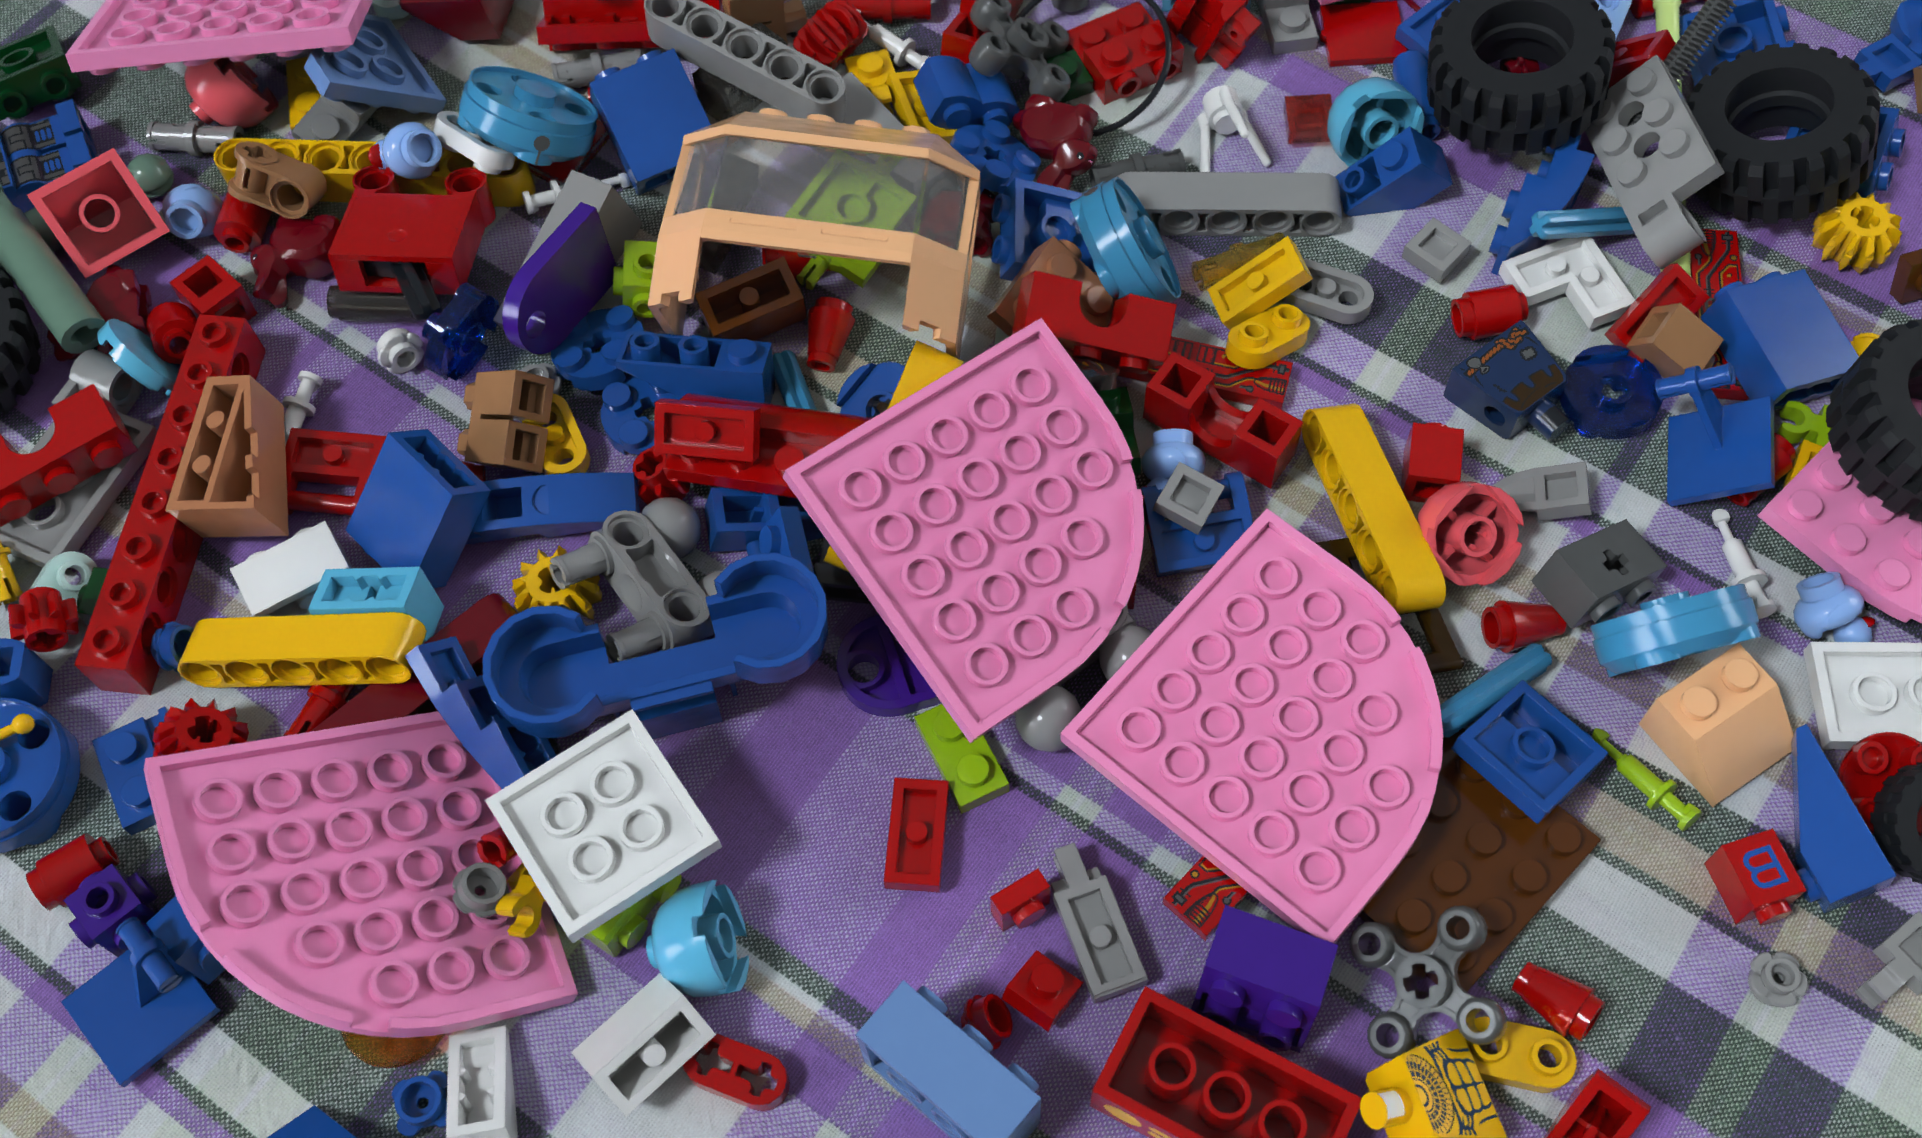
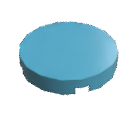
[97,318,181,398]

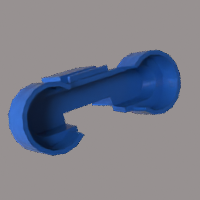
[483,553,828,739]

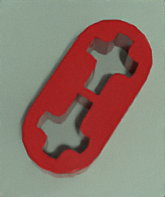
[683,1033,790,1112]

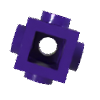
[63,863,159,957]

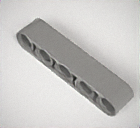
[644,0,846,123]
[1116,172,1342,237]

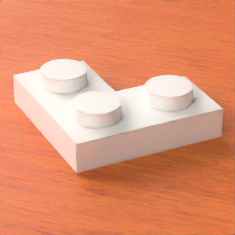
[1498,237,1635,330]

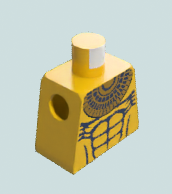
[1360,1029,1507,1138]

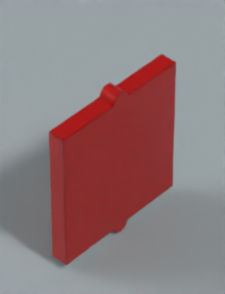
[1319,1,1407,67]

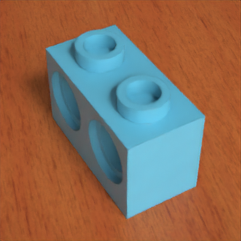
[308,566,445,643]

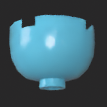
[1327,77,1424,167]
[646,880,749,997]

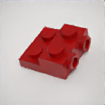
[1066,1,1184,105]

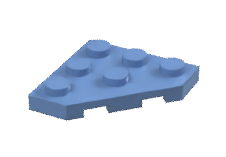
[303,14,447,114]

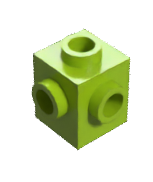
[613,240,657,318]

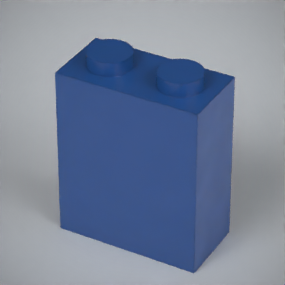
[589,48,711,196]
[1700,269,1859,411]
[346,429,491,588]

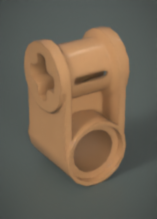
[227,141,327,219]

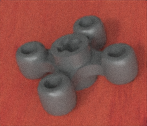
[969,0,1071,102]
[1350,905,1508,1059]

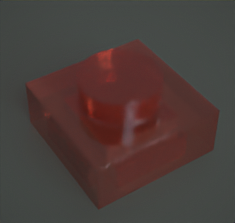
[1283,94,1332,144]

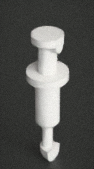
[857,9,931,70]
[522,173,631,214]
[282,371,323,446]
[1712,509,1777,619]

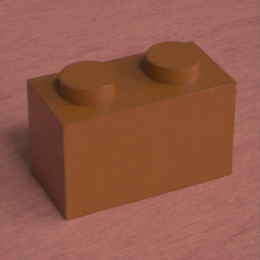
[695,256,807,341]

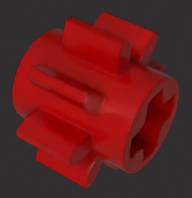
[633,446,690,505]
[8,587,79,652]

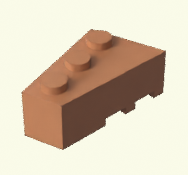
[165,375,289,538]

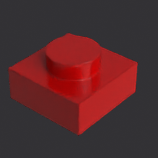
[990,868,1050,932]
[1001,950,1083,1032]

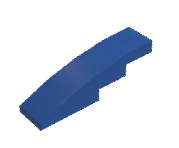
[405,636,556,789]

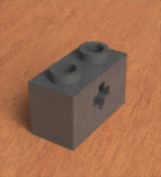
[1531,519,1667,629]

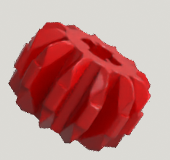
[793,0,869,70]
[153,698,249,757]

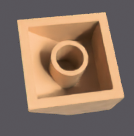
[1638,643,1794,808]

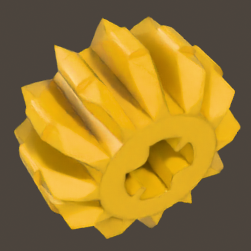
[1811,192,1902,274]
[512,545,602,620]

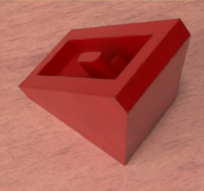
[1543,1069,1651,1138]

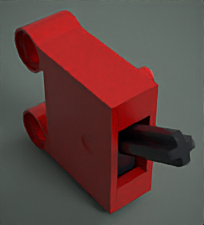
[327,165,496,324]

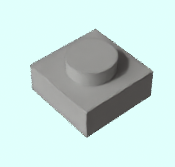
[1402,217,1472,283]
[1153,462,1225,535]

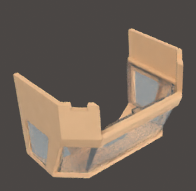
[648,108,980,359]

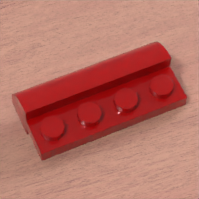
[536,0,723,51]
[662,393,872,498]

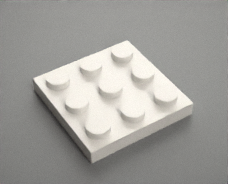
[485,709,722,943]

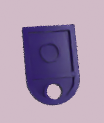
[502,202,617,354]
[836,614,942,717]

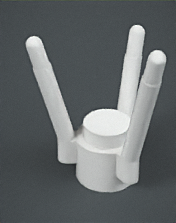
[1197,85,1271,172]

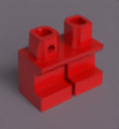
[1166,0,1262,70]

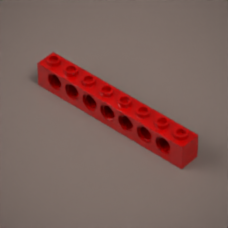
[74,314,266,695]

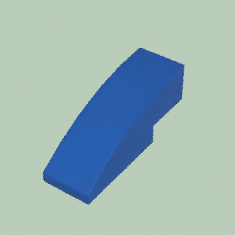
[704,488,824,552]

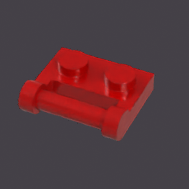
[285,428,387,516]

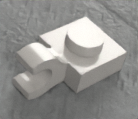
[1854,911,1922,1009]

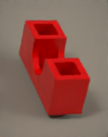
[1011,270,1177,374]
[1143,351,1304,489]
[0,384,138,527]

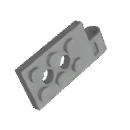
[1585,54,1725,269]
[0,349,157,568]

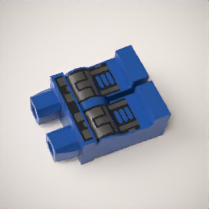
[0,99,98,213]

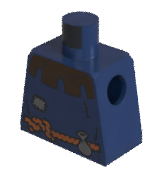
[1443,320,1571,441]

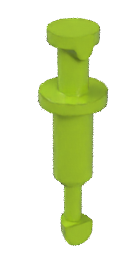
[1591,728,1702,832]

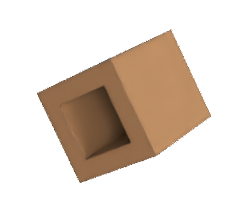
[1626,303,1724,378]

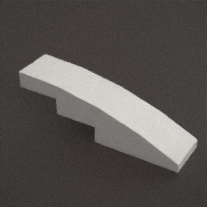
[446,1025,518,1138]

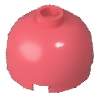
[184,57,279,129]
[1416,481,1524,587]

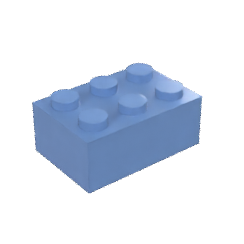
[855,980,1041,1138]

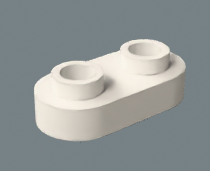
[433,111,516,175]

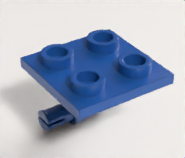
[1655,363,1775,507]
[61,917,221,1088]

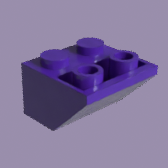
[1191,905,1339,1053]

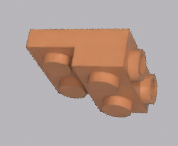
[987,236,1118,362]

